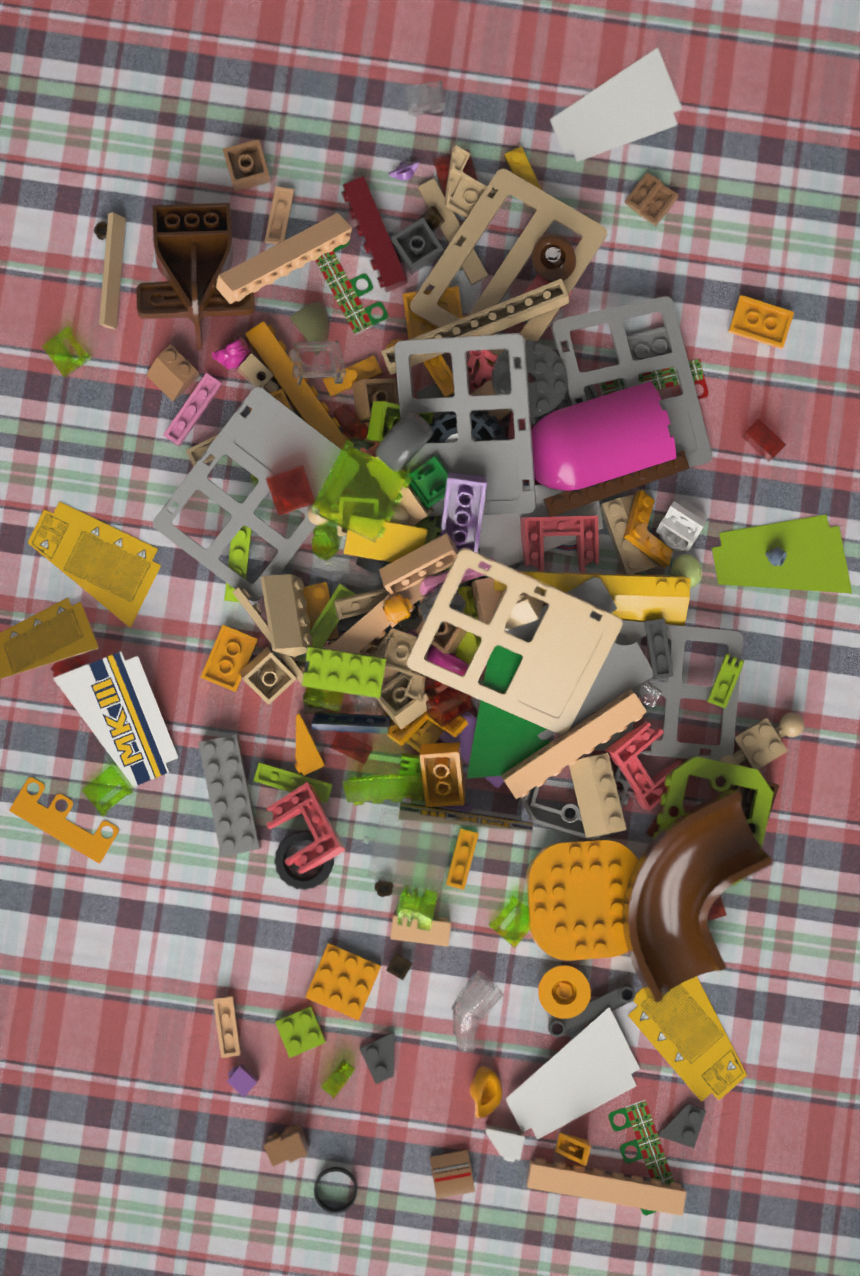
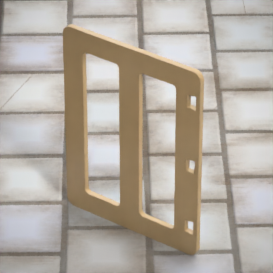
[410,169,607,356]

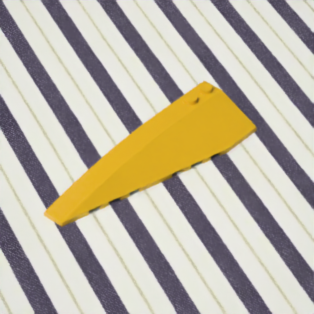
[494,571,691,626]

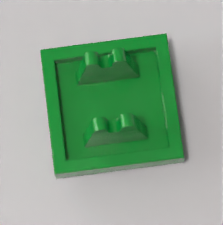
[405,455,449,509]

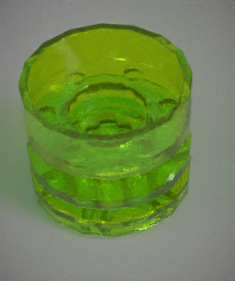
[396,884,438,932]

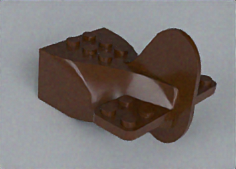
[136,203,255,350]

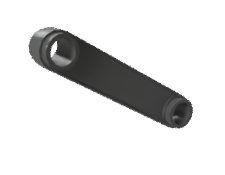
[548,984,636,1037]

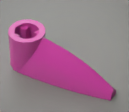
[427,645,469,675]

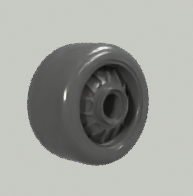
[376,412,433,472]

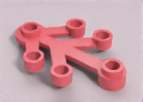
[467,350,498,391]

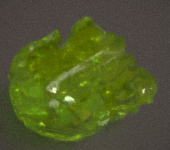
[312,524,341,561]

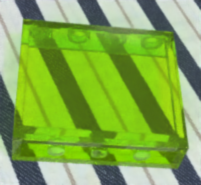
[312,440,412,543]

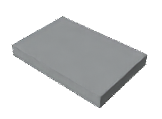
[627,326,671,361]

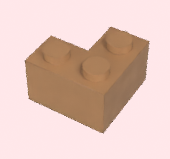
[263,1124,310,1167]

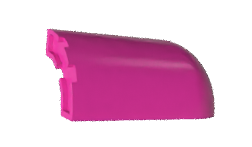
[531,381,676,491]

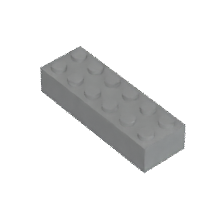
[198,734,261,857]

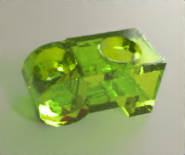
[320,1059,356,1098]

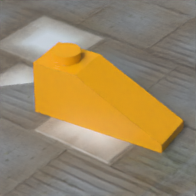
[294,713,326,776]

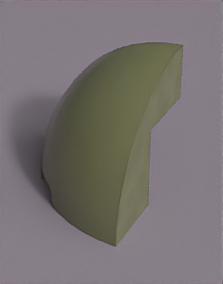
[290,301,330,356]

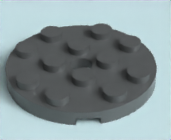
[492,340,568,417]

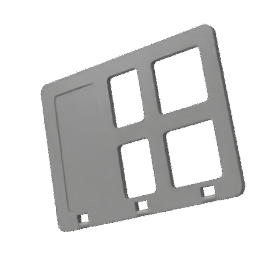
[551,296,712,468]
[394,333,536,516]
[153,387,359,601]
[558,620,743,761]

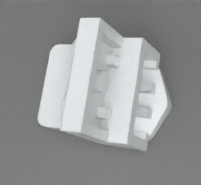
[656,500,708,553]

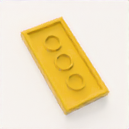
[344,515,428,562]

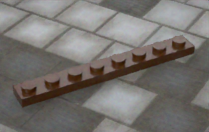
[543,451,690,518]

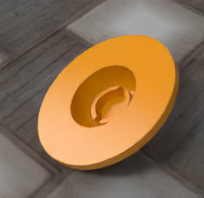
[538,965,591,1019]

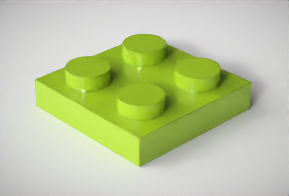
[275,1006,326,1058]

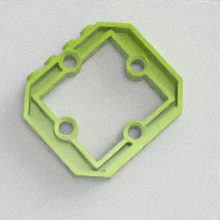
[653,756,773,886]

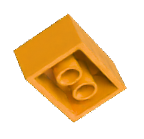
[420,742,466,807]

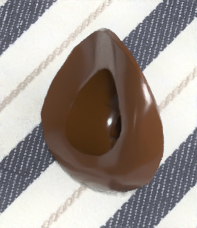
[532,234,576,282]

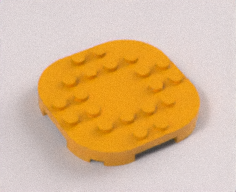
[526,839,638,961]

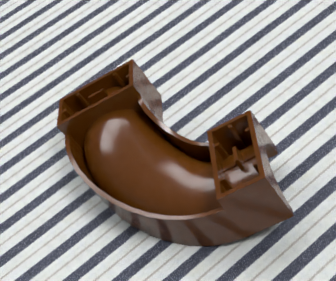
[622,790,774,1003]

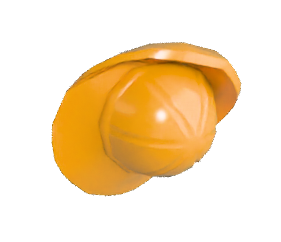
[469,1066,502,1118]

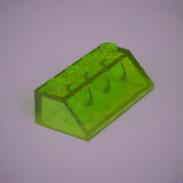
[343,772,425,805]

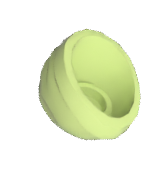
[671,554,702,588]

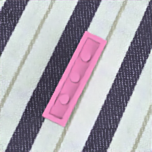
[163,373,223,447]
[419,559,494,595]

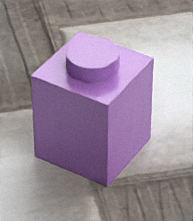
[227,1063,259,1097]

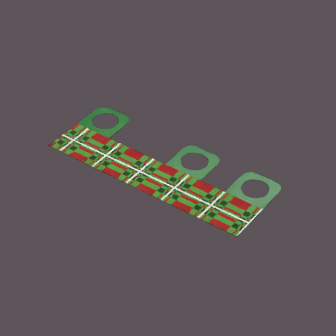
[315,241,388,335]
[608,1100,674,1215]

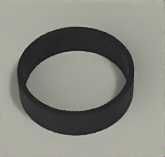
[356,556,391,576]
[314,1167,358,1213]

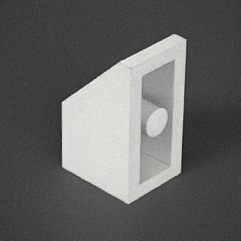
[485,1125,525,1162]

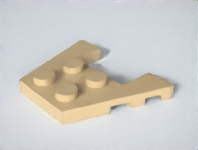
[444,145,497,219]
[373,628,427,702]

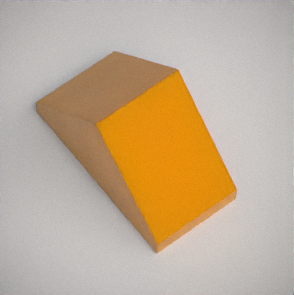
[555,1133,591,1165]

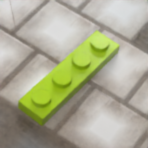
[224,525,252,603]
[305,584,356,654]
[253,762,333,803]

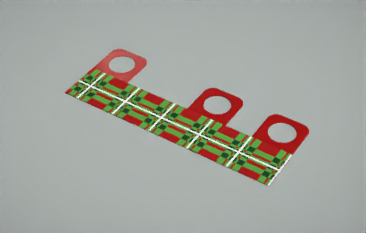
[599,359,709,399]

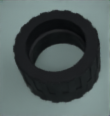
[274,830,334,890]

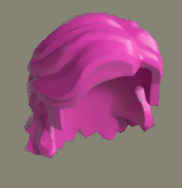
[212,337,249,369]

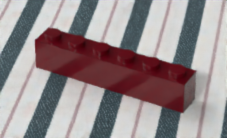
[341,176,407,293]

